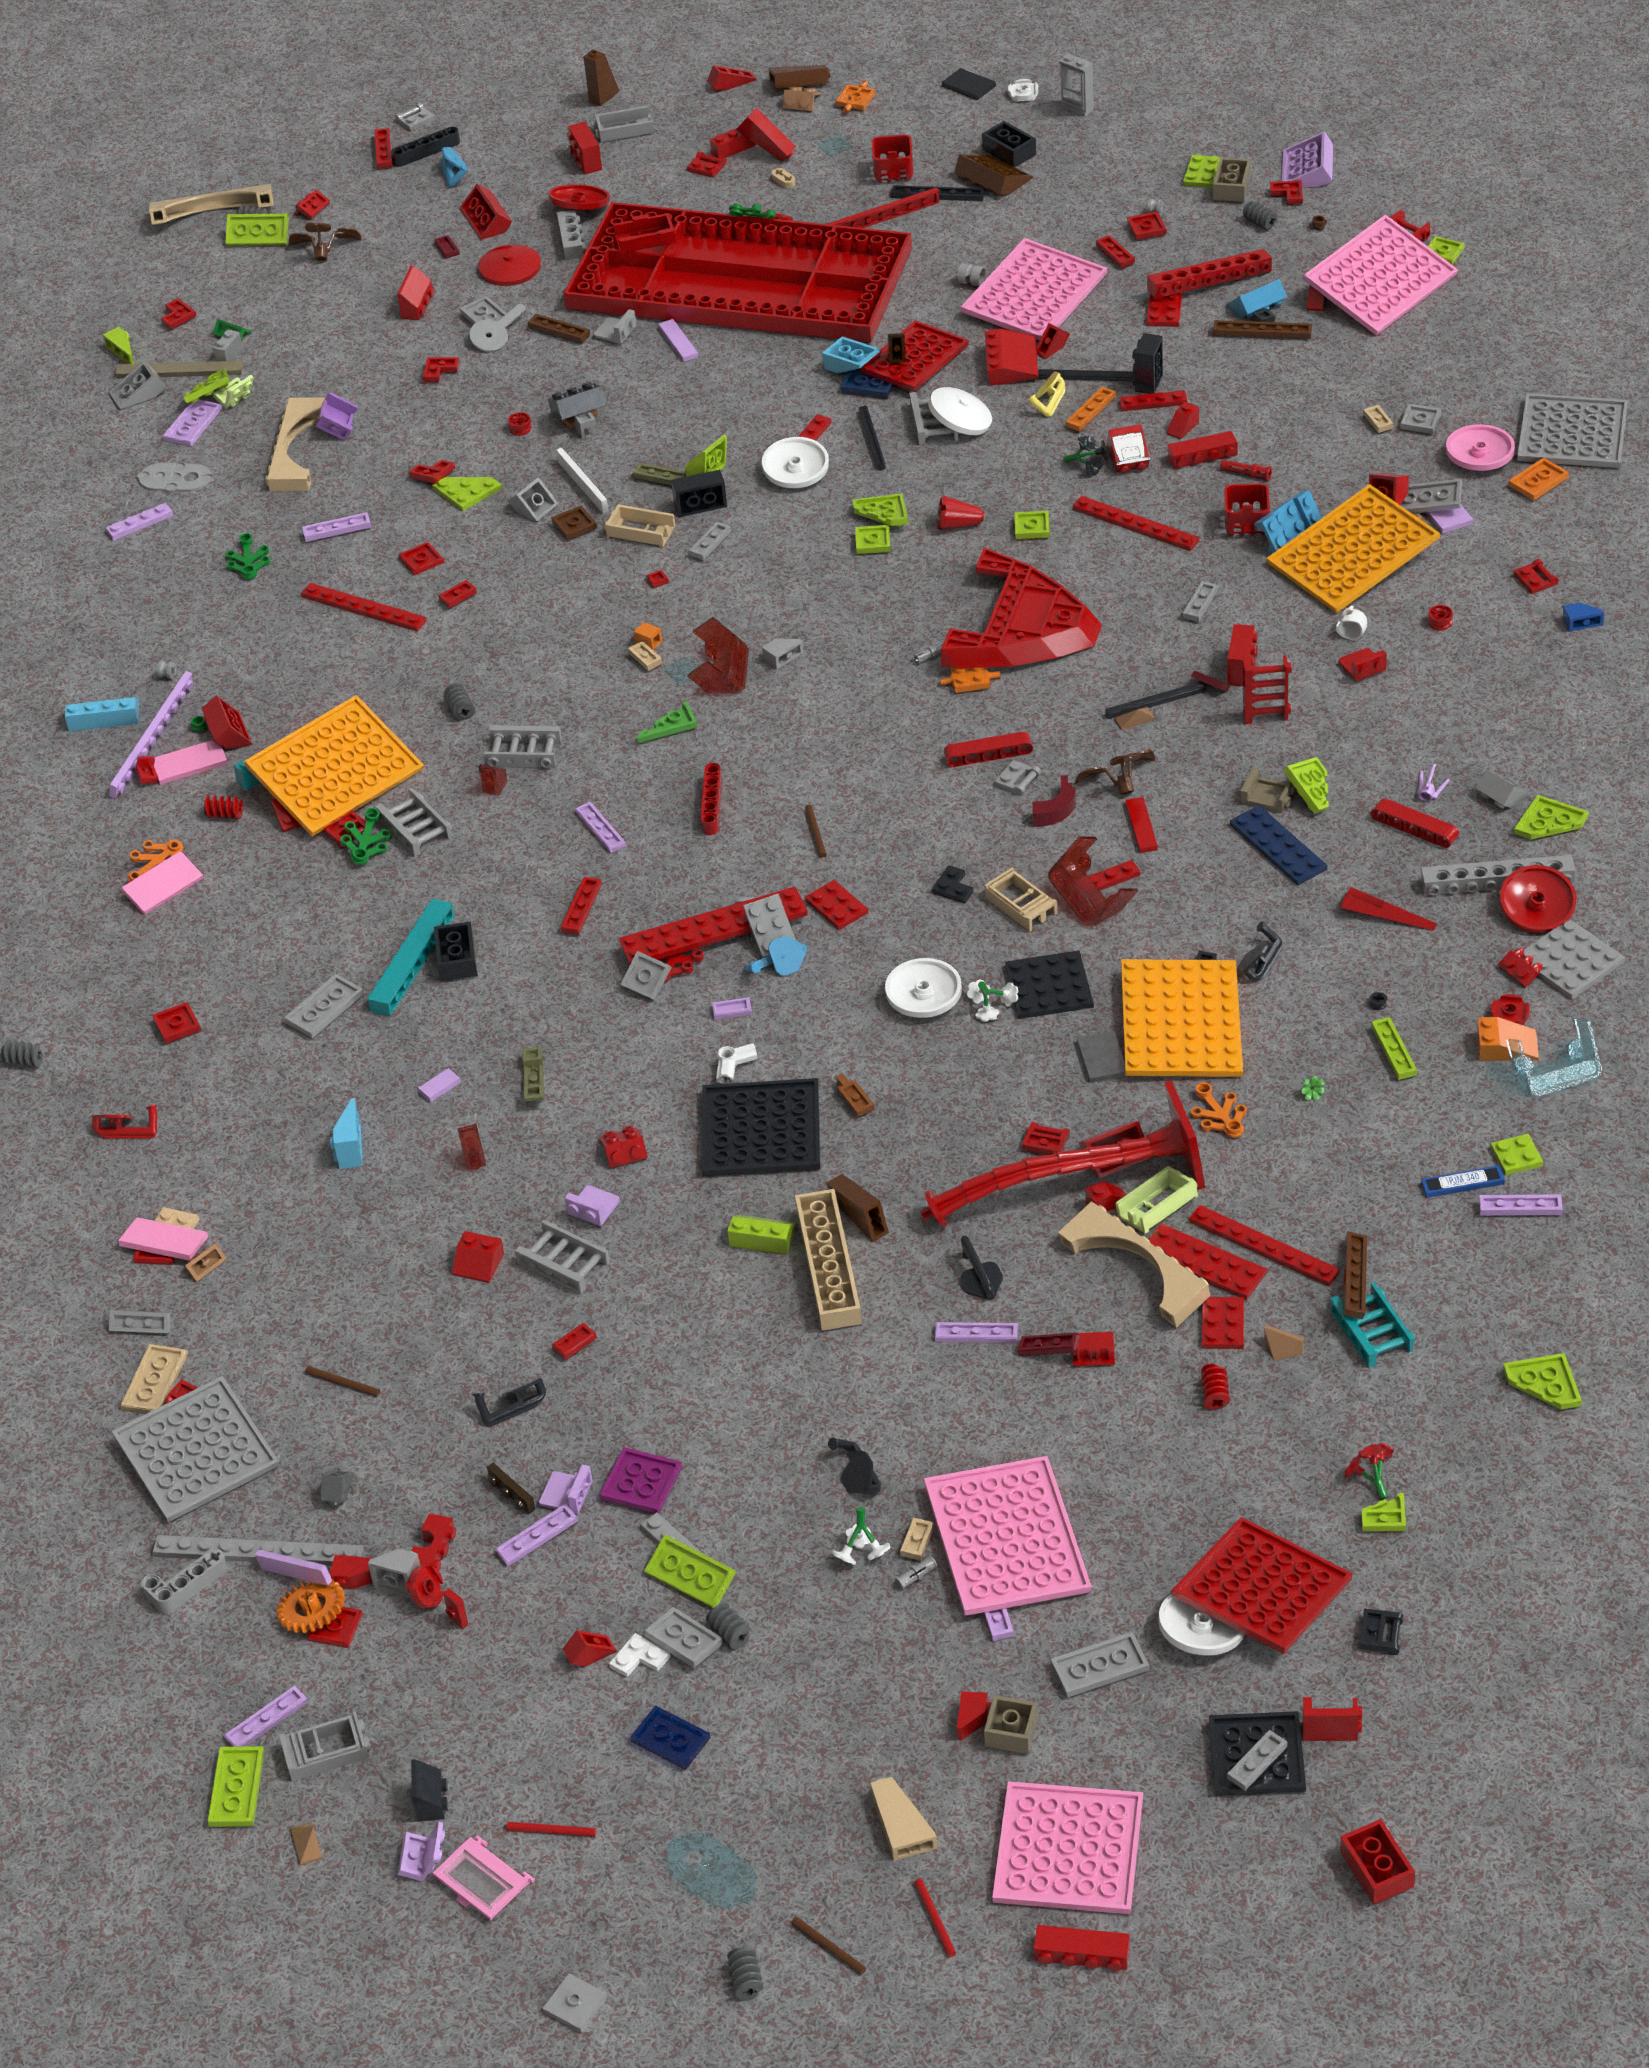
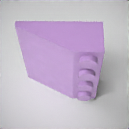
[1282,131,1333,187]

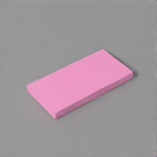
[154,740,228,785]
[122,851,203,915]
[118,1218,208,1261]

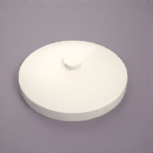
[928,387,992,435]
[762,437,829,488]
[885,958,962,1018]
[1158,1594,1245,1655]

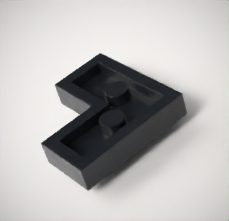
[932,865,974,903]

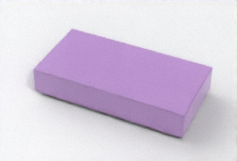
[712,997,752,1020]
[418,1068,461,1102]

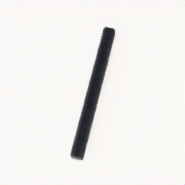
[1038,369,1135,381]
[859,405,886,470]
[1105,681,1206,719]

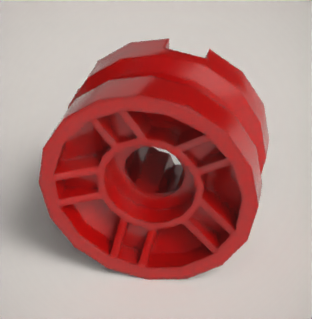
[508,412,532,436]
[1428,605,1453,631]

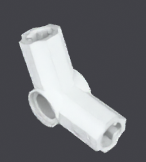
[716,1044,758,1084]

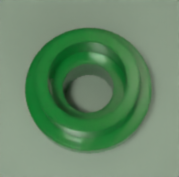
[190,716,208,731]

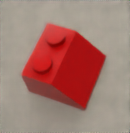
[1369,473,1409,506]
[452,1231,504,1283]

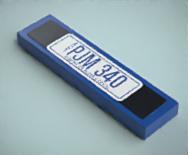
[1421,1165,1505,1198]

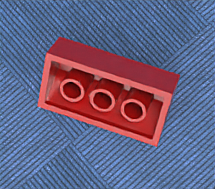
[459,184,512,240]

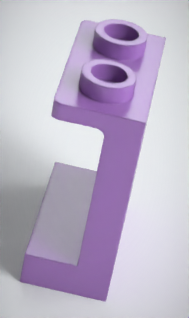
[316,392,358,441]

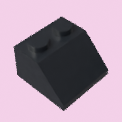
[411,1759,448,1822]

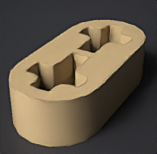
[772,168,795,188]

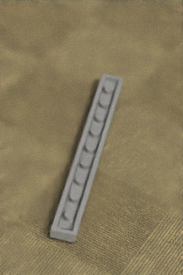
[153,1535,364,1566]

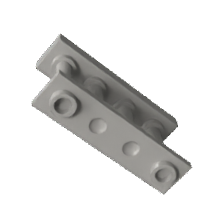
[909,392,961,445]
[484,725,562,768]
[375,787,452,856]
[515,1220,610,1294]

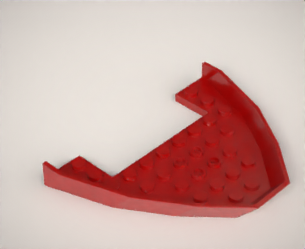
[941,547,1102,669]

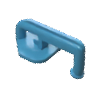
[441,147,468,188]
[744,936,807,976]

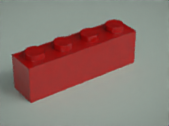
[710,128,757,158]
[1167,431,1238,469]
[1034,1925,1130,1971]

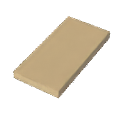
[120,1344,188,1414]

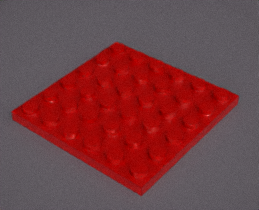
[1171,1517,1353,1654]

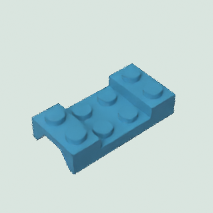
[1254,490,1322,554]

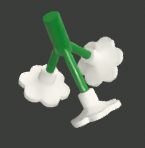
[967,980,1018,1022]
[831,1507,890,1565]

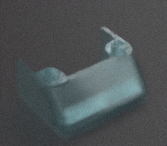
[1506,1018,1602,1096]

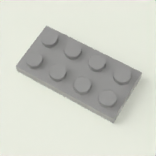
[1401,479,1462,513]
[284,974,364,1038]
[1051,1632,1149,1698]

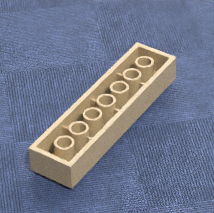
[795,1189,862,1331]

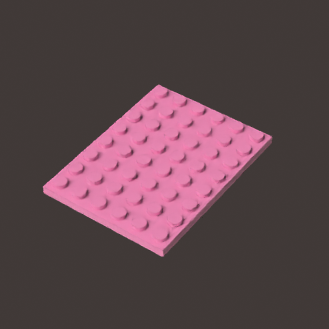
[1303,214,1458,336]
[961,238,1108,341]
[924,1456,1092,1616]

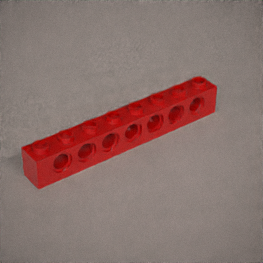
[1147,249,1272,298]

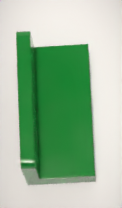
[213,319,252,341]

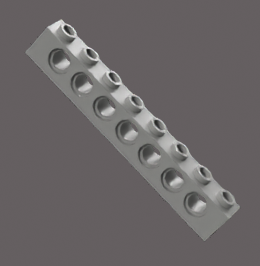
[1421,855,1575,896]

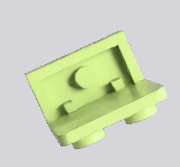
[213,375,254,409]

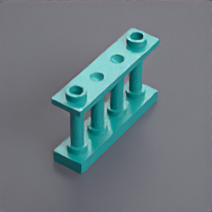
[1330,1282,1415,1368]

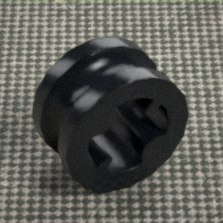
[1370,992,1387,1010]

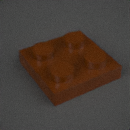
[551,506,597,540]

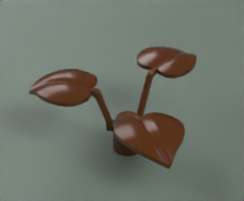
[288,223,361,261]
[1075,750,1155,795]

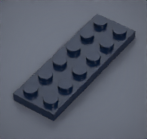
[1230,805,1328,885]

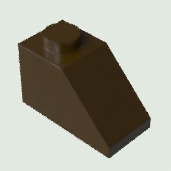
[887,333,905,363]

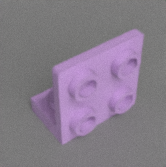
[539,1465,593,1514]

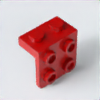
[1339,648,1387,681]
[599,1126,648,1168]

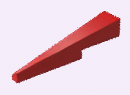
[1340,887,1437,930]

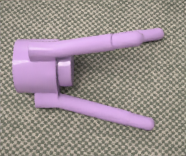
[1416,764,1450,802]

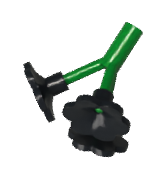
[1063,433,1108,476]

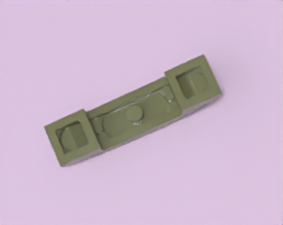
[522,1047,544,1101]

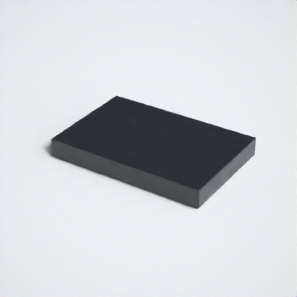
[942,68,996,100]

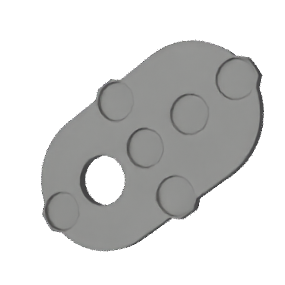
[137,462,214,492]

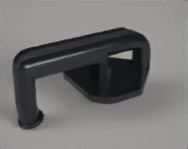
[1238,921,1283,981]
[960,1235,1003,1300]
[473,1378,546,1426]
[828,1437,881,1494]

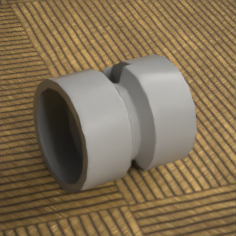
[958,263,986,287]

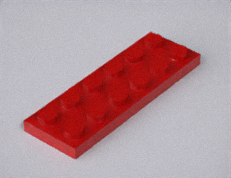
[1148,1223,1267,1300]

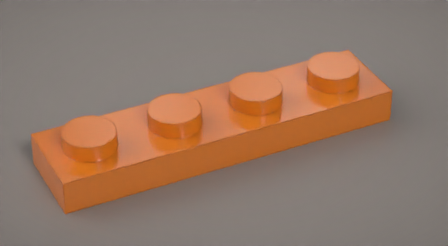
[1066,387,1116,432]

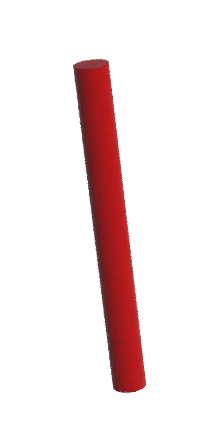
[506,1821,597,1837]
[914,1878,956,1958]

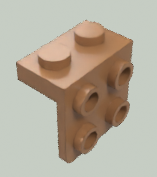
[783,87,820,111]

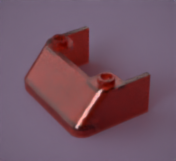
[687,617,749,693]
[1048,836,1138,926]

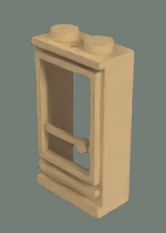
[604,504,676,547]
[984,867,1058,932]

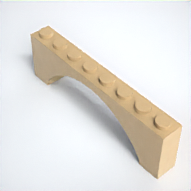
[149,184,274,225]
[265,397,326,492]
[1058,1201,1210,1328]

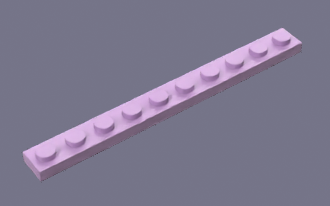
[109,671,193,798]

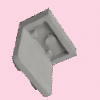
[594,309,637,344]

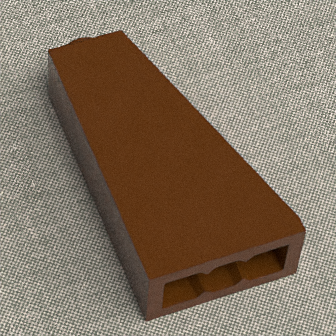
[583,49,619,106]
[769,65,830,88]
[826,1174,889,1242]

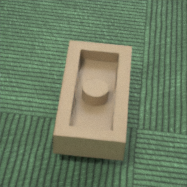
[1363,405,1394,433]
[628,641,663,671]
[155,1207,200,1229]
[900,1518,934,1561]

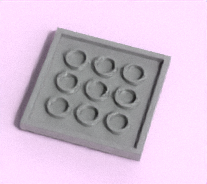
[1522,919,1626,1000]

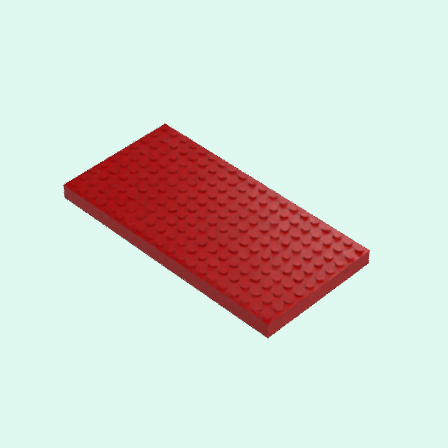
[564,202,912,343]

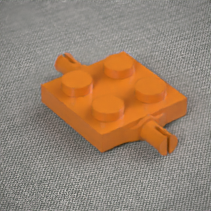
[836,80,875,114]
[940,667,1000,693]

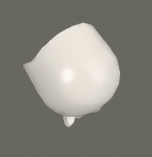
[1336,605,1367,641]

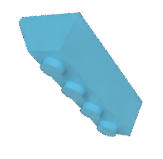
[65,697,139,731]

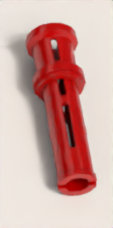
[1220,460,1272,481]

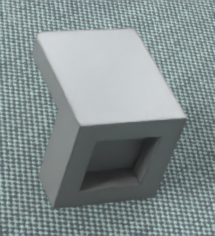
[574,411,596,439]

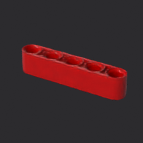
[943,731,1033,768]
[701,763,722,835]
[1371,798,1459,848]

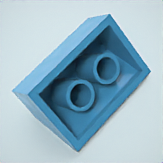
[1227,279,1287,318]

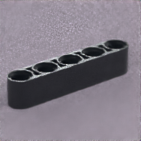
[391,127,460,167]

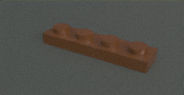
[527,314,590,343]

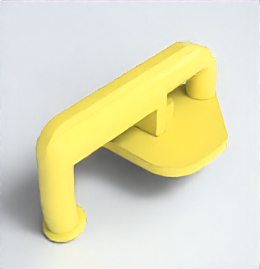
[1027,372,1065,417]

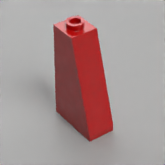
[736,107,796,161]

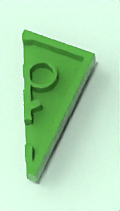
[637,701,697,743]

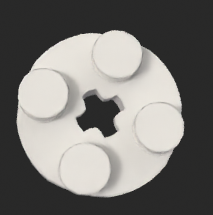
[1008,79,1039,102]

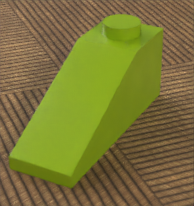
[103,326,134,364]

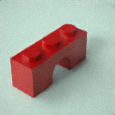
[411,1513,456,1571]

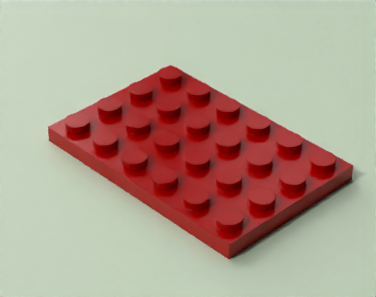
[860,320,969,392]

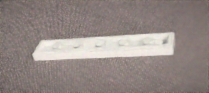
[556,448,609,514]

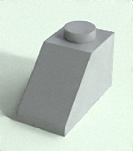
[762,639,803,669]

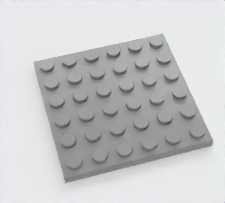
[1517,393,1628,468]
[112,1376,280,1523]

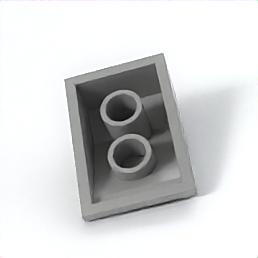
[109,360,166,409]

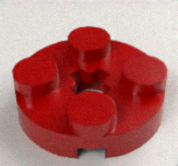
[1490,994,1530,1025]
[406,1565,444,1609]

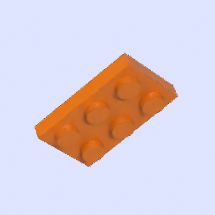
[1508,457,1569,501]

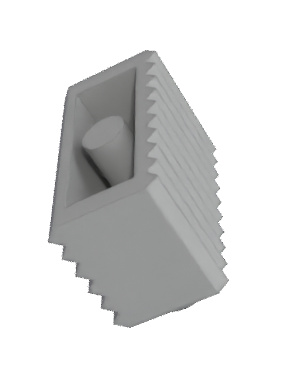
[212,330,243,361]

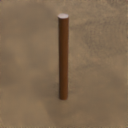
[805,804,827,858]
[305,1366,380,1397]
[791,1917,867,1975]

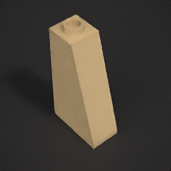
[870,1777,938,1860]

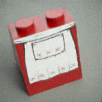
[1106,424,1150,473]

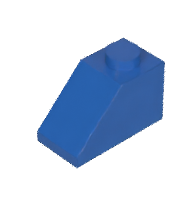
[1563,602,1604,632]

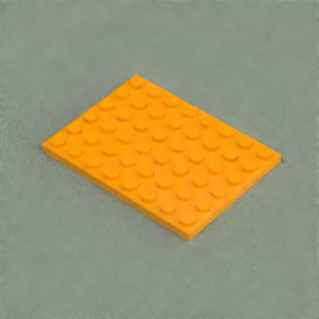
[1266,484,1440,613]
[244,695,424,836]
[1121,959,1243,1077]

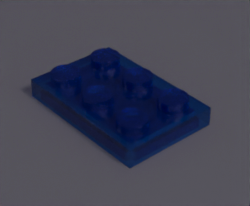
[630,1705,711,1770]

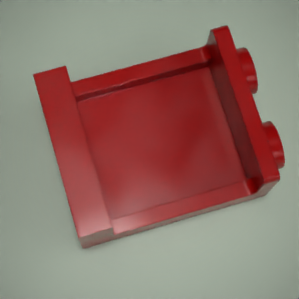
[1302,1697,1362,1741]

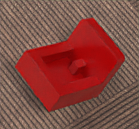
[135,756,159,784]

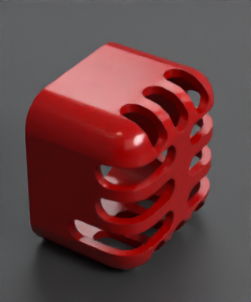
[871,134,914,182]
[1224,483,1270,536]

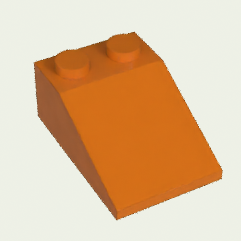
[1477,1017,1539,1061]

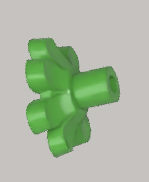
[1301,1076,1325,1101]

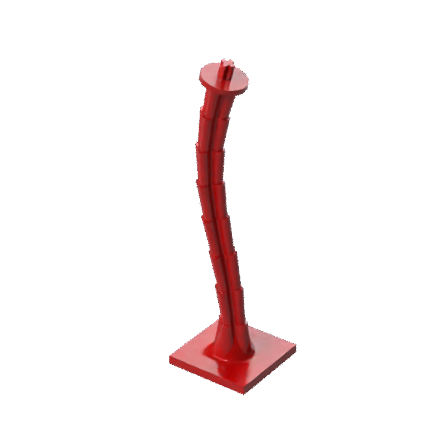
[920,1080,1206,1227]

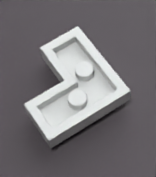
[609,1633,671,1677]

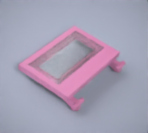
[433,1835,535,1920]

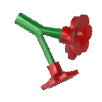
[1344,1443,1394,1499]

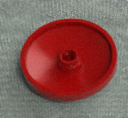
[548,184,610,210]
[478,244,541,286]
[1499,865,1577,934]

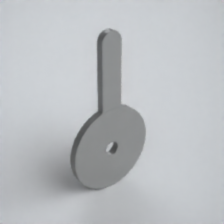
[469,304,525,352]

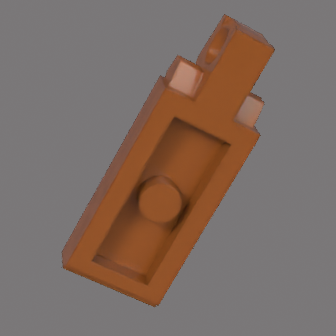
[836,1073,875,1117]

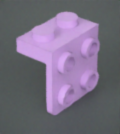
[565,1185,620,1226]
[398,1821,445,1881]

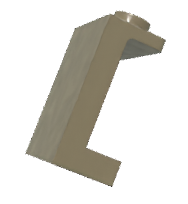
[1241,767,1296,813]

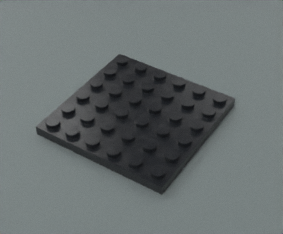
[702,1078,821,1176]

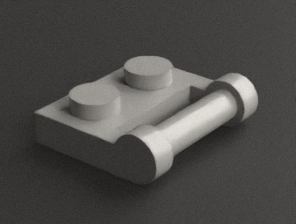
[395,103,435,131]
[995,760,1041,796]

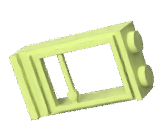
[1116,1166,1198,1234]

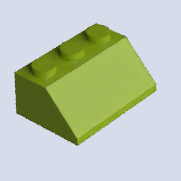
[685,434,727,477]
[727,1215,797,1255]

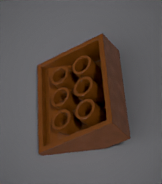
[954,154,1033,196]

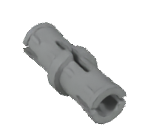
[914,642,944,665]
[895,1556,938,1590]

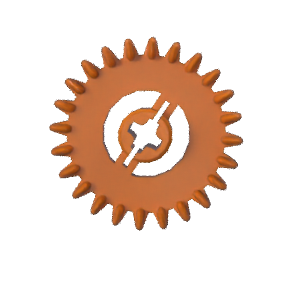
[276,1578,345,1633]

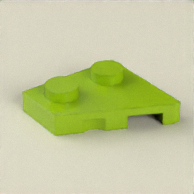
[1361,1493,1406,1531]

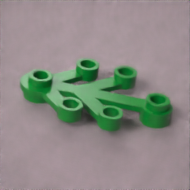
[729,203,776,219]
[225,533,271,579]
[340,808,391,865]

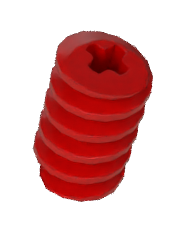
[204,795,244,819]
[1201,1363,1230,1410]

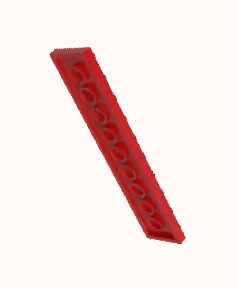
[619,887,808,965]

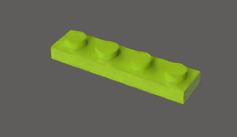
[1371,1017,1417,1080]

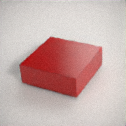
[646,570,669,589]

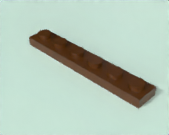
[1213,320,1312,339]
[1343,1231,1367,1319]

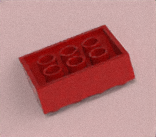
[984,329,1039,386]

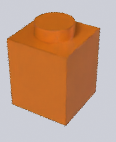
[634,622,662,650]

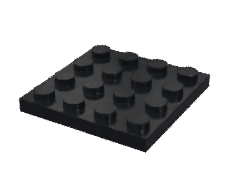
[1005,950,1094,1019]
[1209,1711,1306,1796]

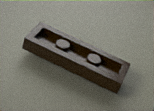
[487,1463,535,1514]

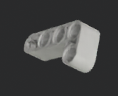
[141,1549,227,1614]

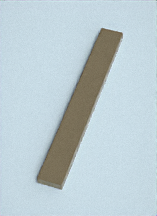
[115,360,244,379]

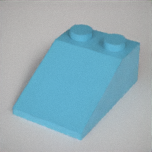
[822,337,880,373]
[330,1098,363,1169]

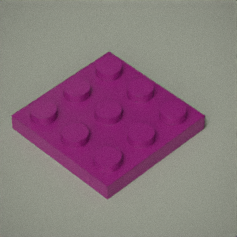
[600,1447,682,1514]

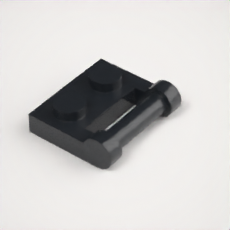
[1359,1608,1404,1655]

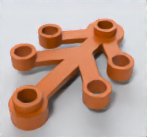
[128,840,183,883]
[1191,1082,1247,1138]

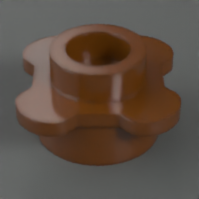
[1310,215,1327,230]

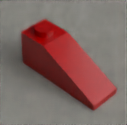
[707,65,757,91]
[329,1555,373,1590]

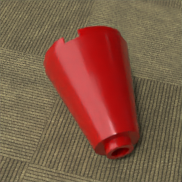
[937,495,984,530]

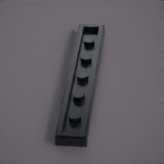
[891,185,985,201]

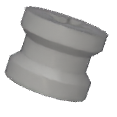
[1147,198,1163,216]
[157,661,177,679]

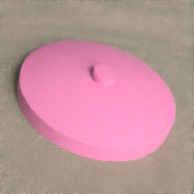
[1446,424,1515,471]

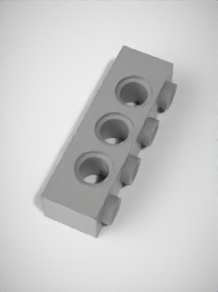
[557,210,586,260]

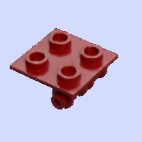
[1073,1332,1115,1366]

